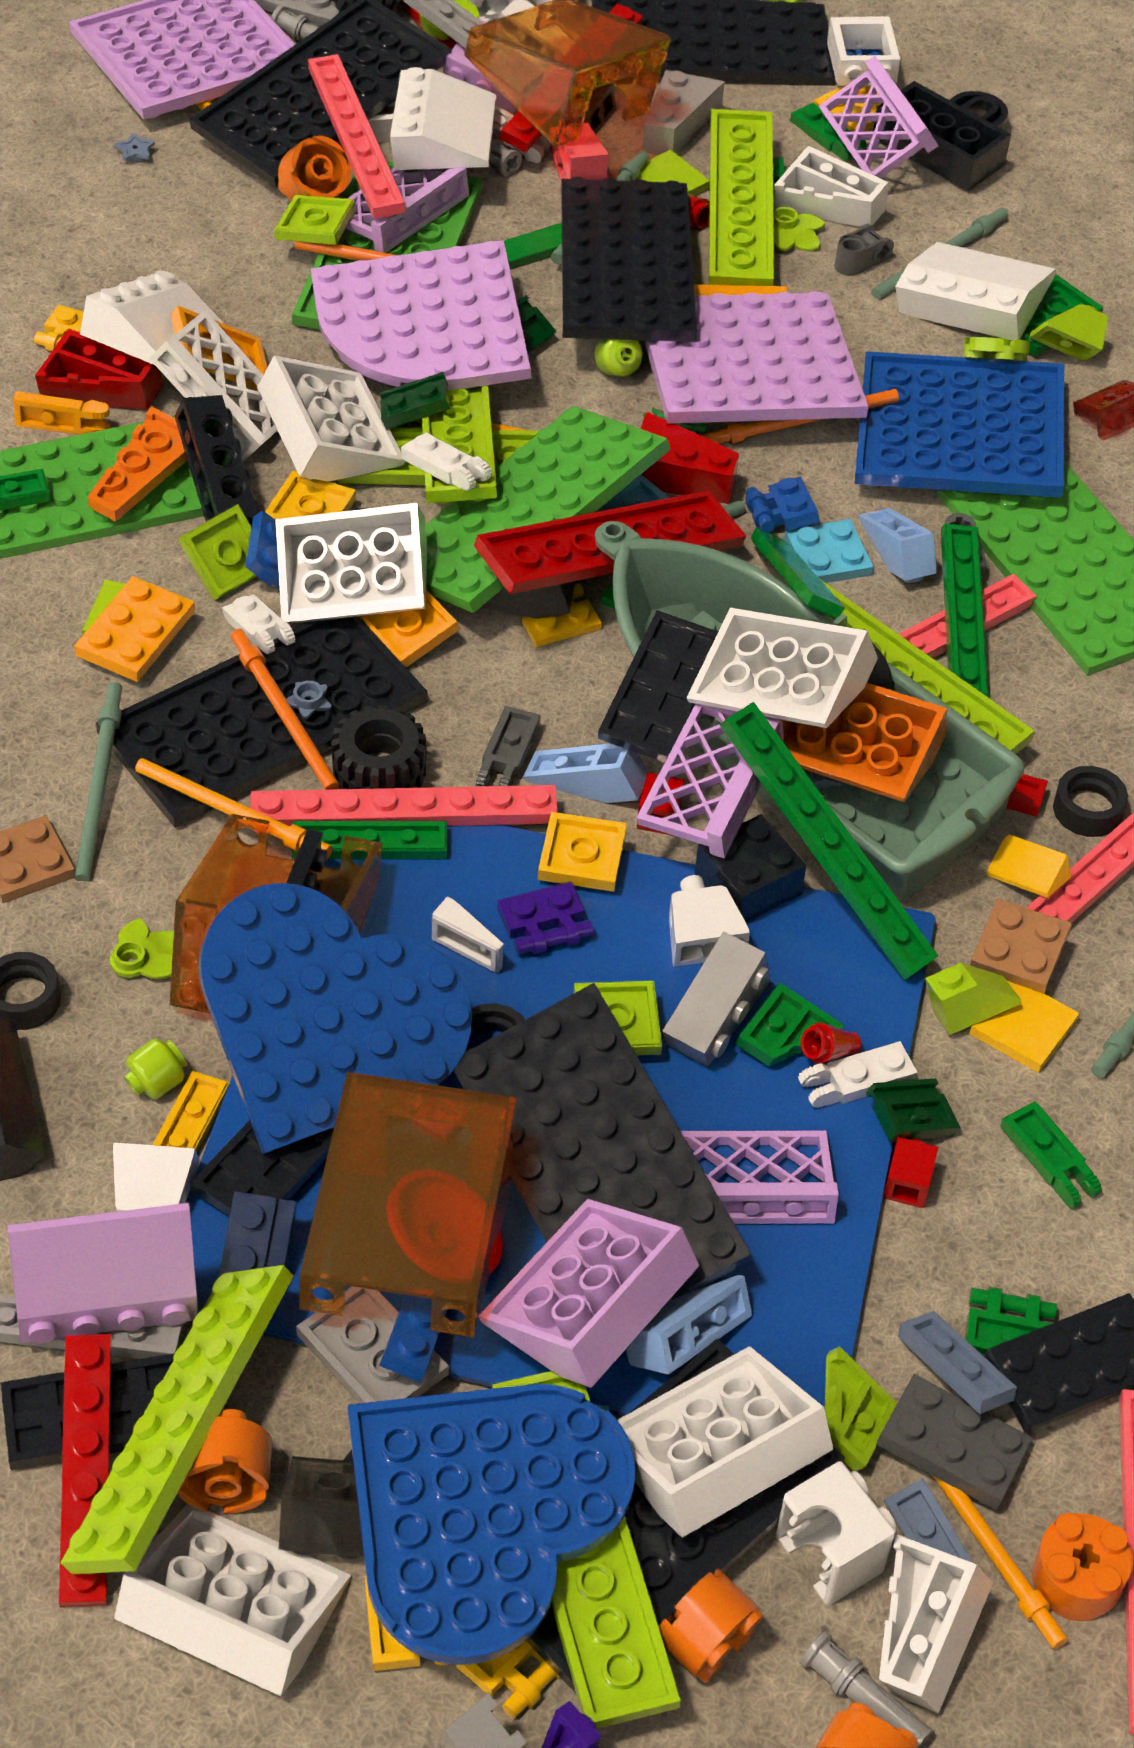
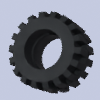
[332,705,426,789]

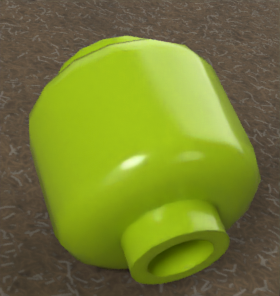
[594,339,643,377]
[124,1038,187,1100]

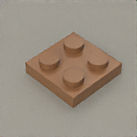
[0,815,75,903]
[970,898,1072,993]

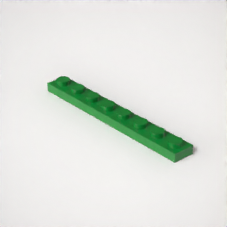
[720,702,939,980]

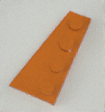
[88,406,187,522]

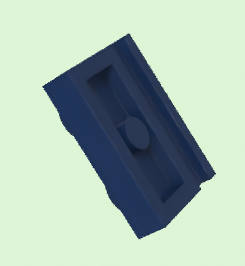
[219,1191,298,1277]

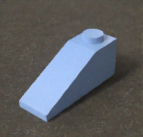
[858,508,937,583]
[523,744,649,803]
[626,1275,752,1374]

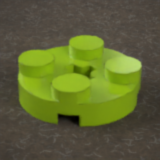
[963,337,1030,361]

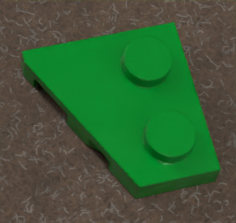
[736,983,844,1066]

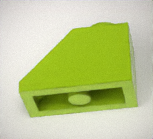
[1030,304,1109,361]
[925,962,1021,1035]

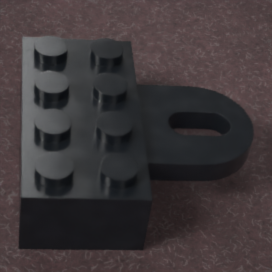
[873,81,1011,191]

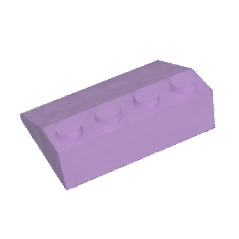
[478,1199,700,1388]
[7,1203,197,1343]

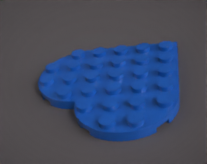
[198,883,472,1154]
[348,1384,635,1665]

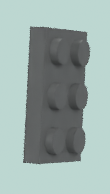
[876,1373,1033,1510]

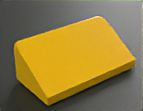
[986,834,1071,898]

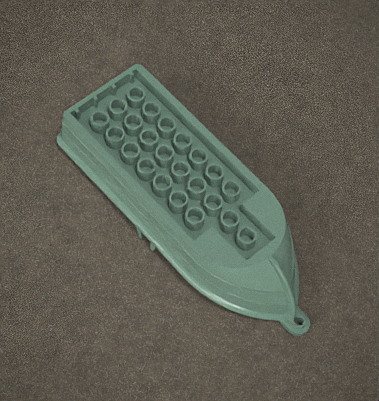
[595,521,1024,902]

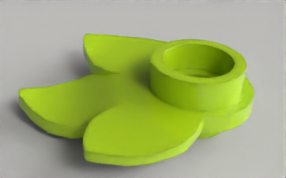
[773,207,825,252]
[110,918,184,980]

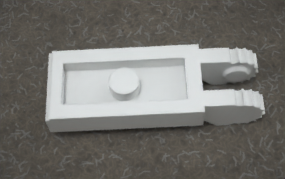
[401,433,492,491]
[222,594,295,654]
[798,1041,918,1108]

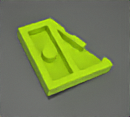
[825,1346,898,1471]

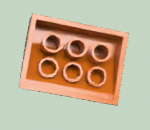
[782,683,947,803]

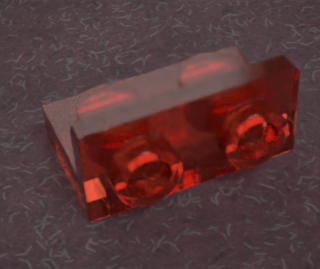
[1073,380,1134,440]

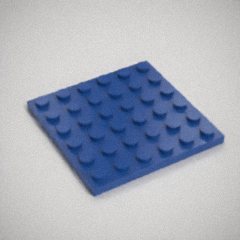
[855,351,1064,498]

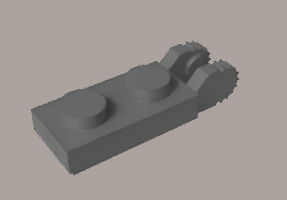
[475,706,541,787]

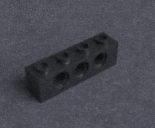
[174,395,260,527]

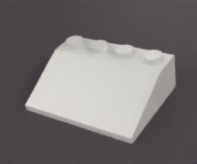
[390,67,497,170]
[895,242,1056,341]
[80,271,224,365]
[257,355,405,482]
[276,503,427,624]
[687,608,878,728]
[617,1346,834,1537]
[114,1504,351,1696]

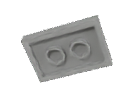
[296,1277,449,1403]

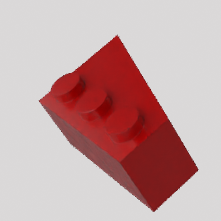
[35,328,163,409]
[640,411,739,504]

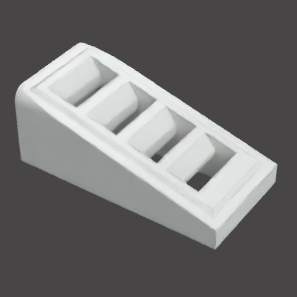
[432,897,503,973]

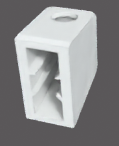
[669,875,750,967]
[113,1143,199,1212]

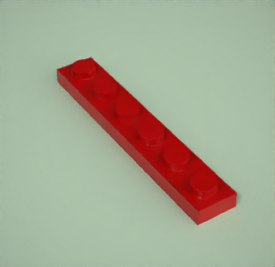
[59,1334,112,1607]

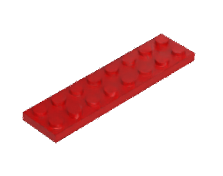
[474,490,746,594]

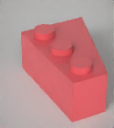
[551,123,610,181]

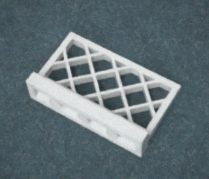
[149,310,277,461]

